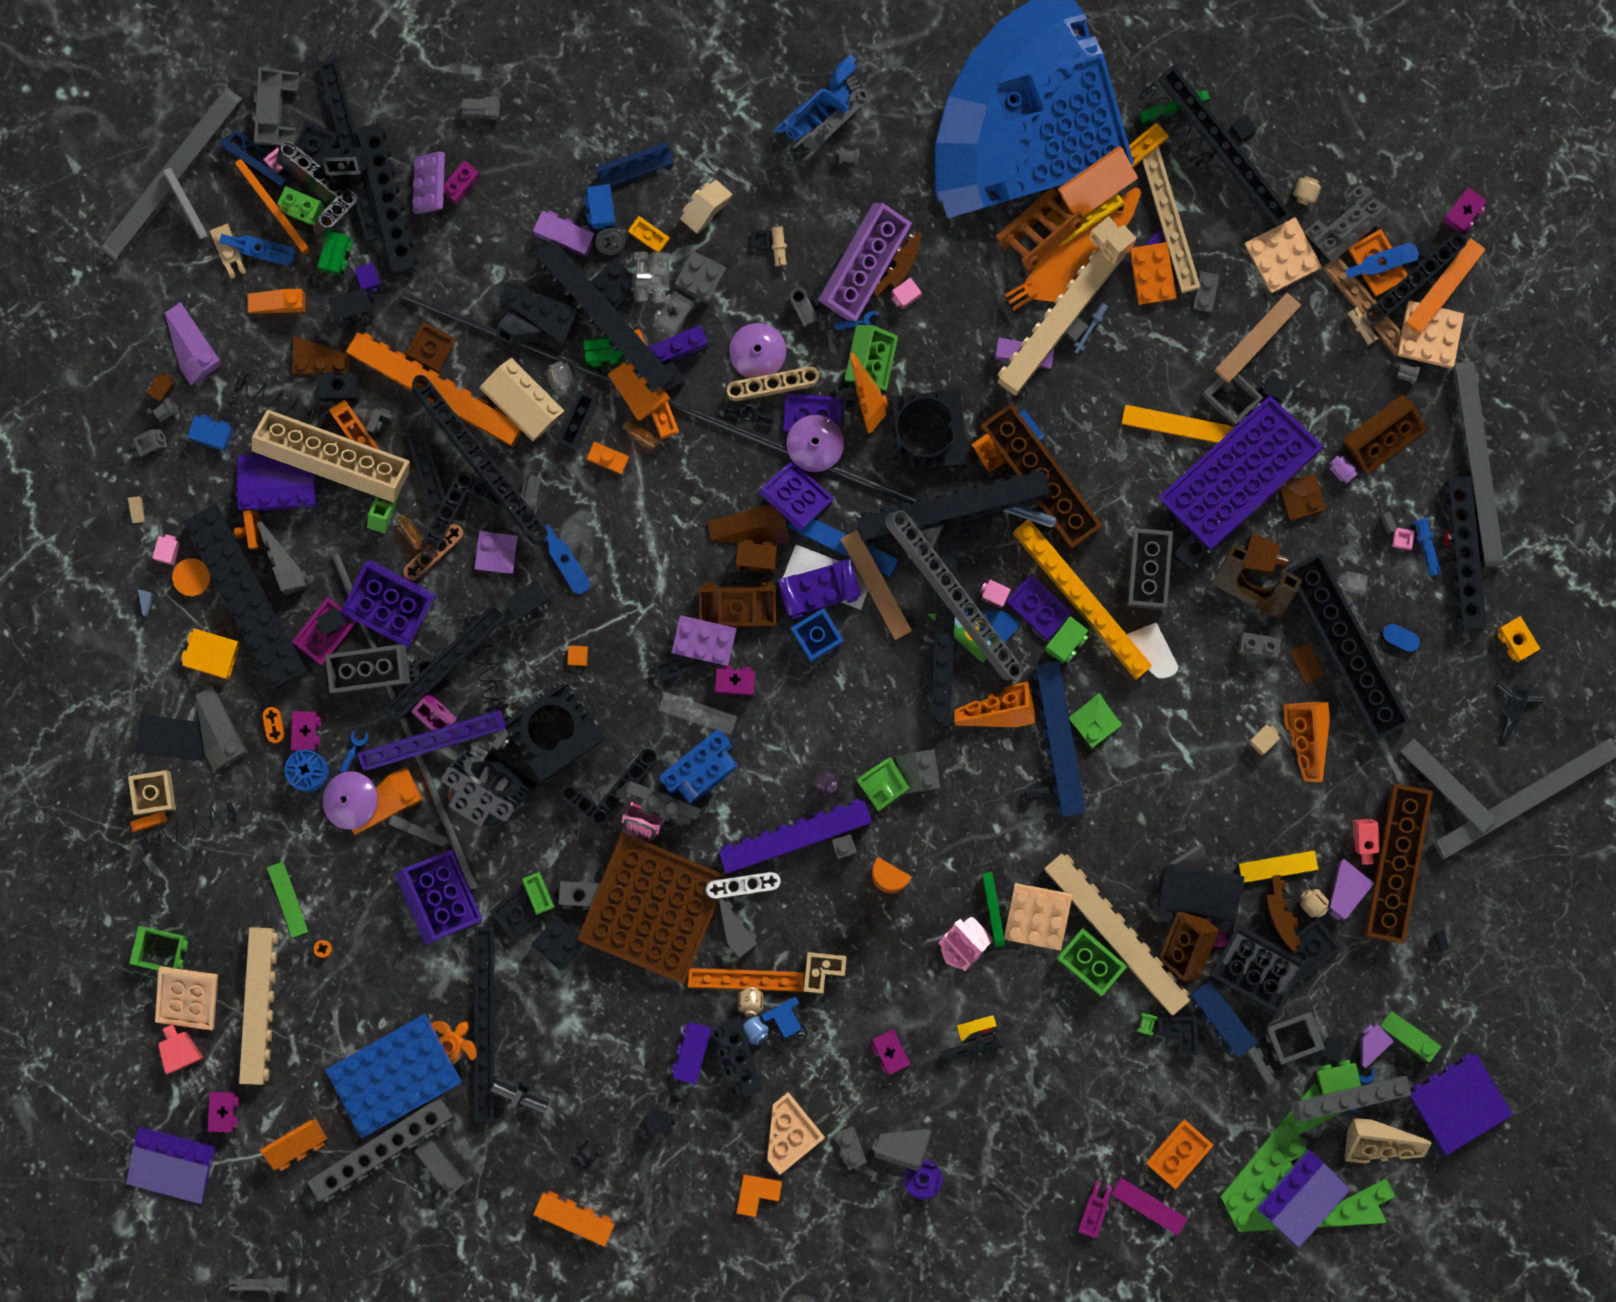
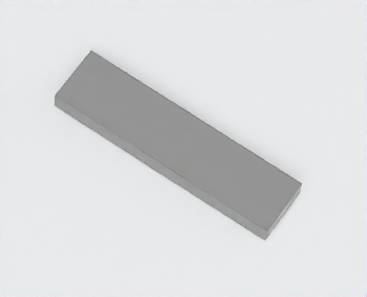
[162,168,207,239]

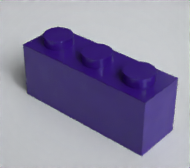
[648,325,709,363]
[671,1022,712,1085]

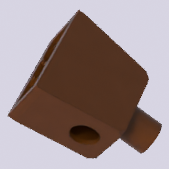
[1243,533,1288,574]

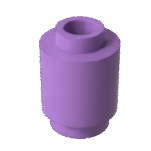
[1329,456,1357,484]

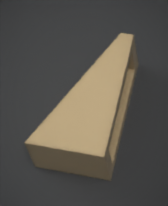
[128,496,145,523]

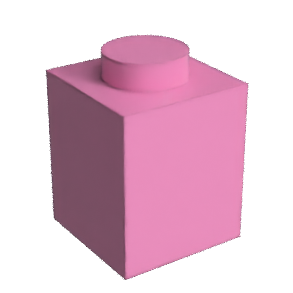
[891,278,922,309]
[152,534,180,565]
[980,580,1011,609]

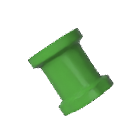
[1136,1012,1158,1036]

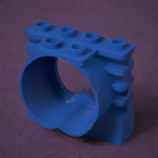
[660,729,738,804]

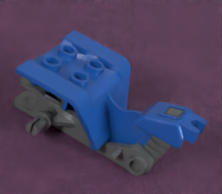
[773,55,868,161]

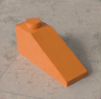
[248,289,305,313]
[329,399,380,450]

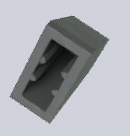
[872,1129,931,1171]

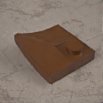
[1280,474,1327,522]

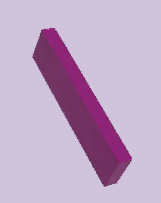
[1111,1178,1188,1235]

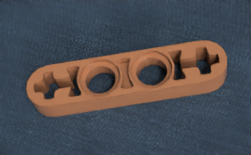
[403,524,464,581]

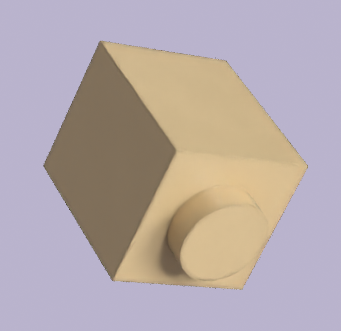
[1249,724,1280,755]

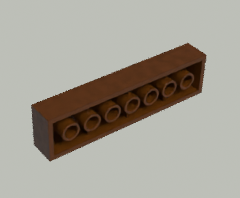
[980,403,1103,551]
[1363,784,1433,944]

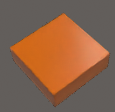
[567,646,588,666]

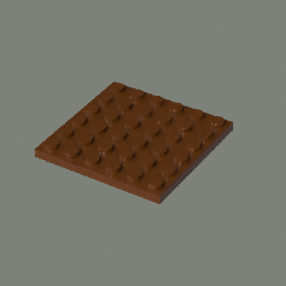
[577,832,728,984]

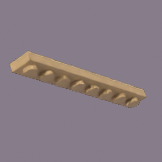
[1142,147,1200,293]

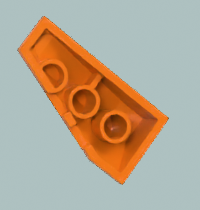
[352,766,424,835]

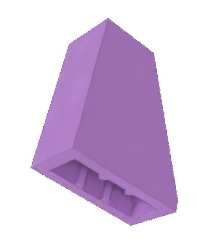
[1328,859,1374,920]

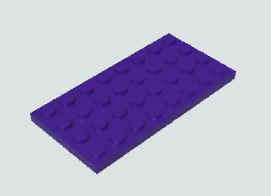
[1159,396,1324,551]

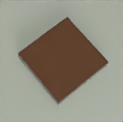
[405,321,457,373]

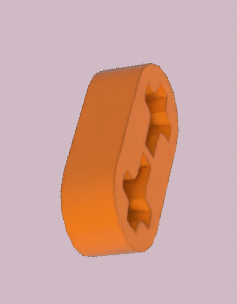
[263,707,285,744]
[130,812,168,832]

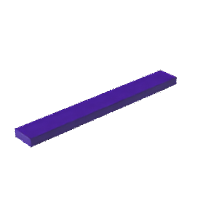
[357,710,506,772]

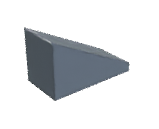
[138,589,154,617]

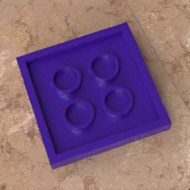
[758,461,834,531]

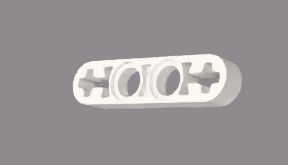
[705,872,780,898]

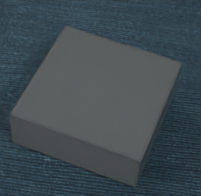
[1381,512,1397,534]

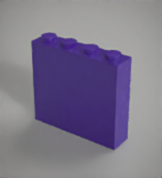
[1408,1053,1513,1155]

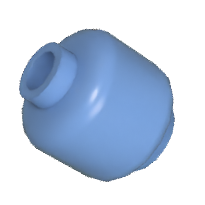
[742,1016,769,1045]

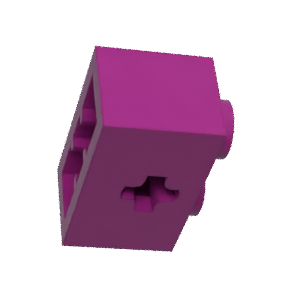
[443,160,481,206]
[1443,187,1487,233]
[715,666,755,696]
[411,693,457,730]
[291,711,321,752]
[871,1029,910,1075]
[208,1092,239,1132]

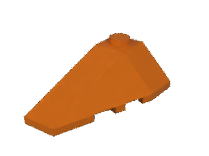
[850,353,888,433]
[954,682,1035,727]
[1283,702,1330,782]

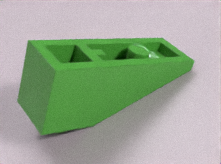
[367,490,401,533]
[1380,1011,1441,1062]

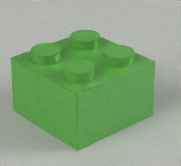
[1044,616,1088,664]

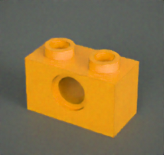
[1497,616,1540,662]

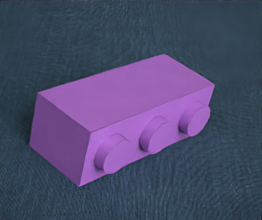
[533,211,595,258]

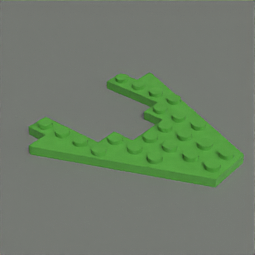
[1220,1083,1395,1232]

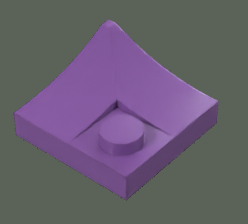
[475,531,518,574]

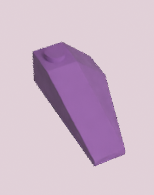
[165,302,223,386]

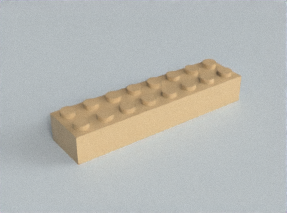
[252,410,410,503]

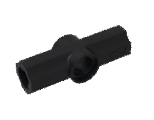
[489,1076,550,1114]

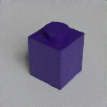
[355,263,382,294]

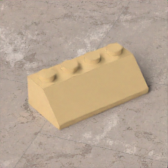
[480,358,564,441]

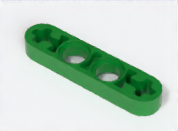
[1138,90,1210,124]
[982,872,1005,948]

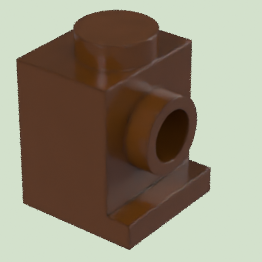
[144,372,176,403]

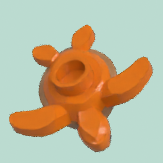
[431,1021,477,1064]

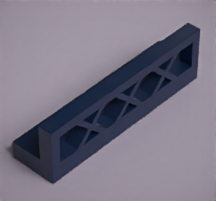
[220,129,294,190]
[596,141,675,187]

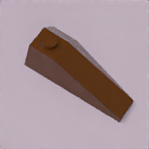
[707,504,790,546]

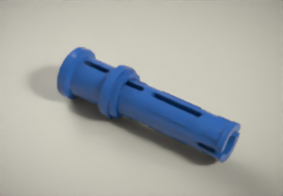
[1412,517,1441,576]

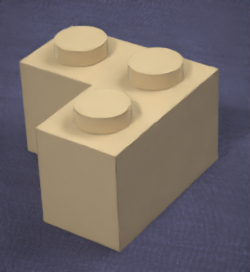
[680,180,733,233]
[1089,216,1137,264]
[804,952,847,994]

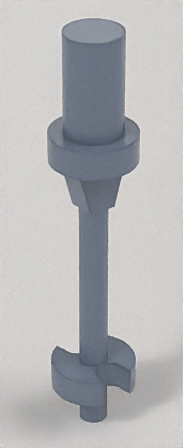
[1074,303,1108,354]

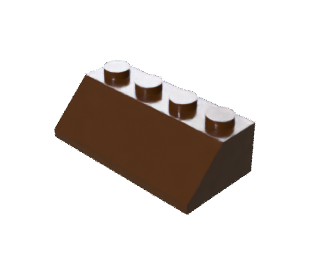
[1342,395,1427,475]

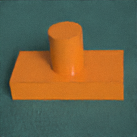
[971,434,1004,473]
[587,442,629,475]
[234,510,263,550]

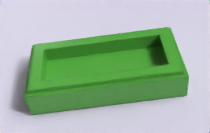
[522,872,555,915]

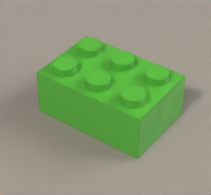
[1056,928,1127,996]

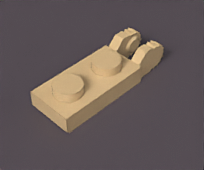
[210,224,246,279]

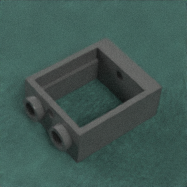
[1202,373,1263,427]
[1264,1012,1325,1065]

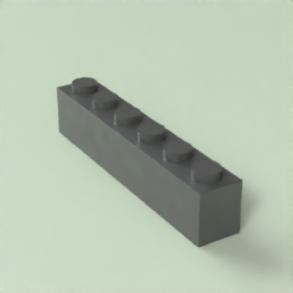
[1291,1076,1411,1121]

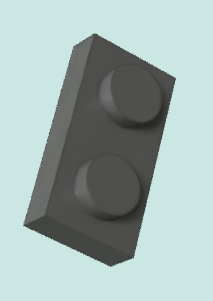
[1193,271,1219,313]
[491,730,510,750]
[1246,1046,1275,1084]
[835,1126,867,1169]

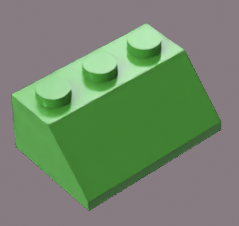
[845,325,898,391]

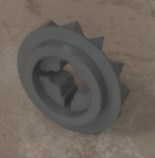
[595,226,626,255]

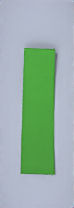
[267,862,308,938]

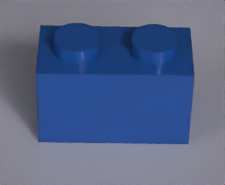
[187,414,234,452]

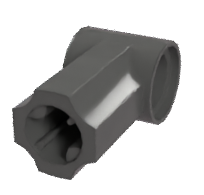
[462,97,500,120]
[790,288,818,327]
[516,475,541,514]

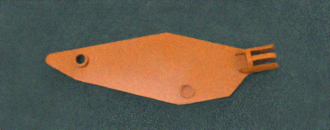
[1005,188,1141,311]

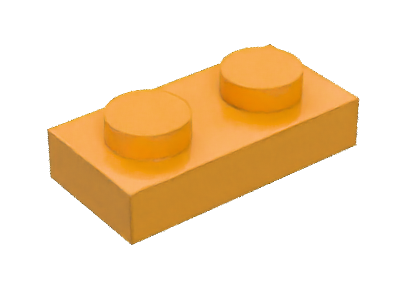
[628,216,670,254]

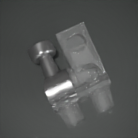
[631,252,670,303]

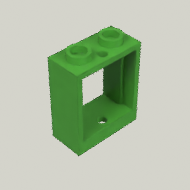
[278,186,325,226]
[129,926,189,970]

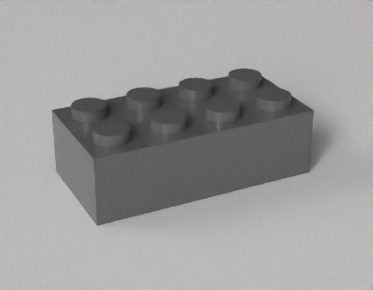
[1127,528,1173,610]
[325,645,410,694]

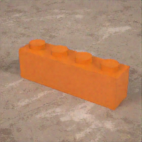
[533,1191,615,1247]

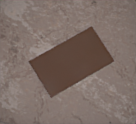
[1290,642,1324,684]

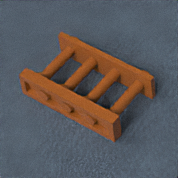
[996,188,1085,272]

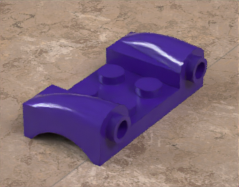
[777,559,861,619]

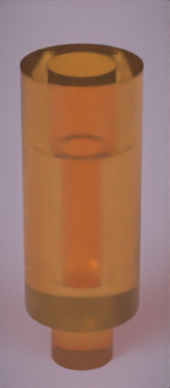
[622,422,660,450]
[397,514,427,552]

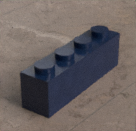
[1190,980,1257,1057]

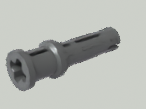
[229,1276,290,1294]

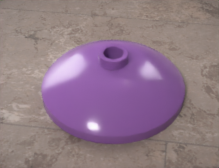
[729,323,786,378]
[787,415,844,472]
[323,772,378,830]

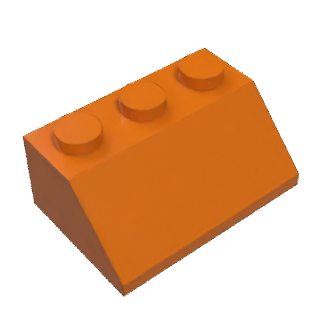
[260,1119,327,1171]

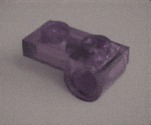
[812,769,839,796]

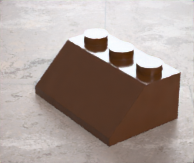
[1159,912,1219,981]

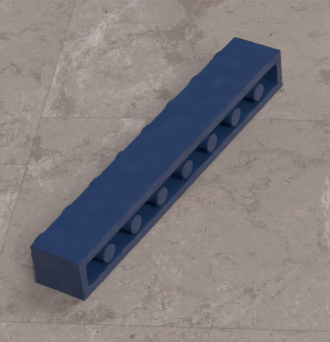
[1032,661,1086,818]

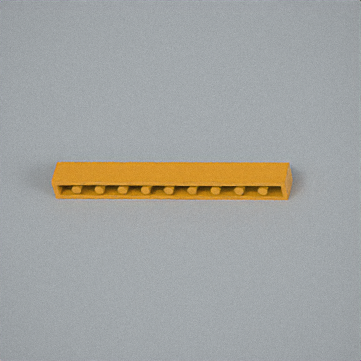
[1013,520,1153,680]

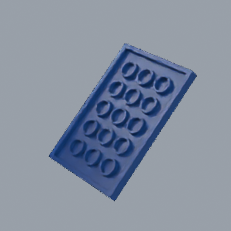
[325,1014,462,1138]

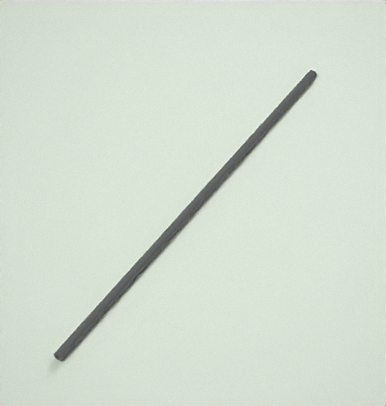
[332,553,478,891]

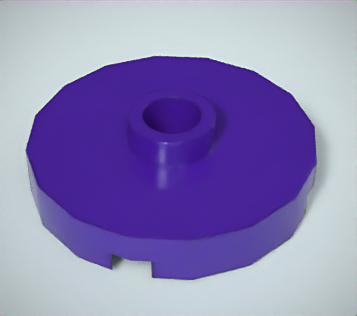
[904,1160,943,1200]

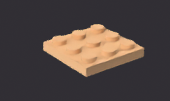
[1244,217,1322,294]
[1397,300,1464,369]
[1004,883,1072,950]
[155,966,218,1030]

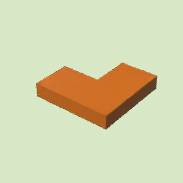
[737,1175,782,1217]

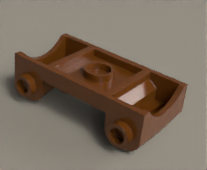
[698,581,776,626]

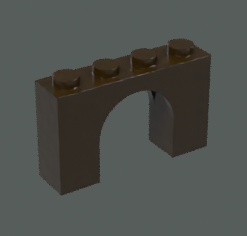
[1211,544,1302,620]

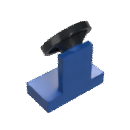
[762,997,808,1048]

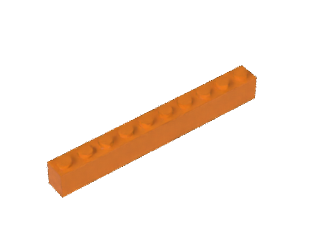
[346,332,522,448]

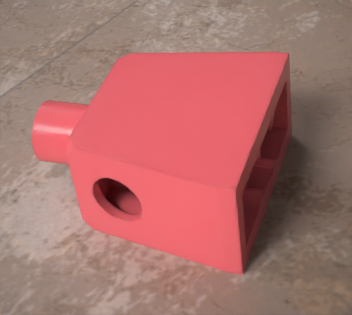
[1353,819,1379,864]
[159,1025,203,1074]

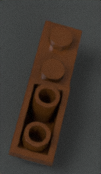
[872,232,921,300]
[1267,875,1300,954]

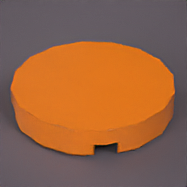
[172,558,211,597]

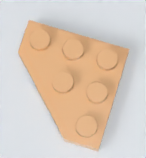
[768,1092,825,1175]

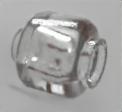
[546,361,574,390]

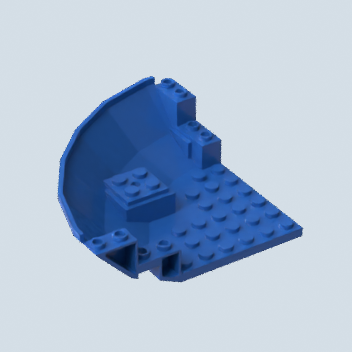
[935,0,1134,218]

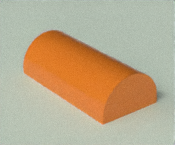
[872,857,911,893]

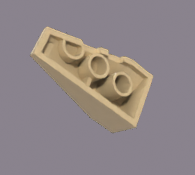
[1344,1118,1431,1163]

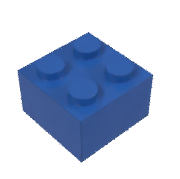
[584,184,617,233]
[791,608,844,663]

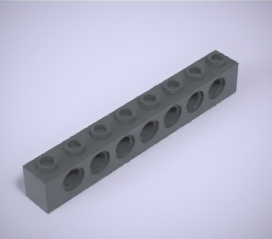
[307,1097,454,1202]

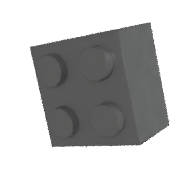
[675,250,727,305]

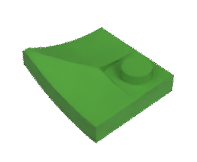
[1069,693,1122,749]
[857,757,910,811]

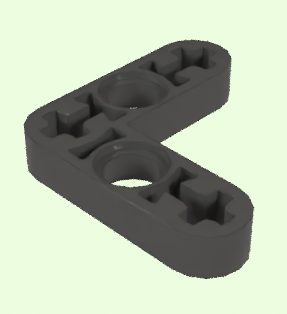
[388,815,448,847]

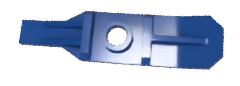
[219,234,296,265]
[1345,243,1419,279]
[545,524,590,594]

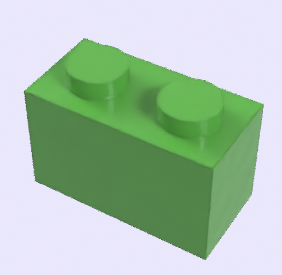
[1315,1060,1361,1094]

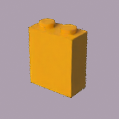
[181,629,241,680]

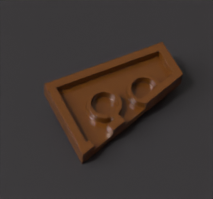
[293,336,351,375]

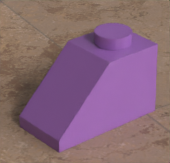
[1360,1024,1394,1068]

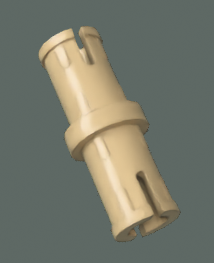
[771,227,787,266]
[1347,307,1378,345]

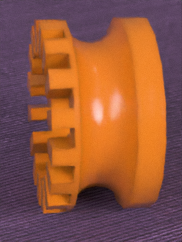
[314,940,332,958]

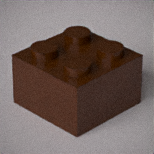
[736,540,777,574]

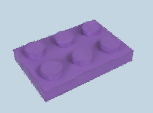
[412,151,445,214]
[672,615,737,666]

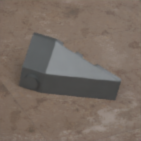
[257,521,309,596]
[195,686,248,771]

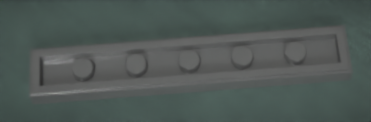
[1400,738,1497,833]

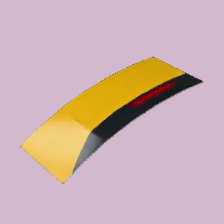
[957,1015,998,1041]

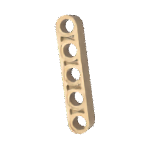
[727,367,819,402]

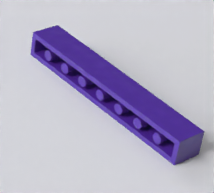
[719,799,872,874]

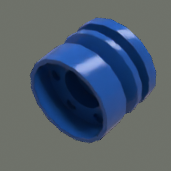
[284,749,329,792]

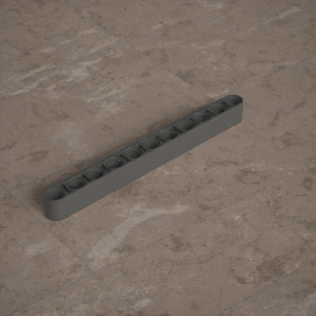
[102,88,244,261]
[1453,361,1504,567]
[885,511,1023,681]
[1432,738,1616,860]

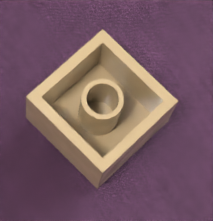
[128,770,176,816]

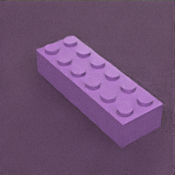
[818,203,912,321]

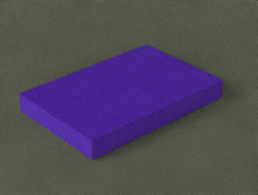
[783,393,843,432]
[1005,574,1073,641]

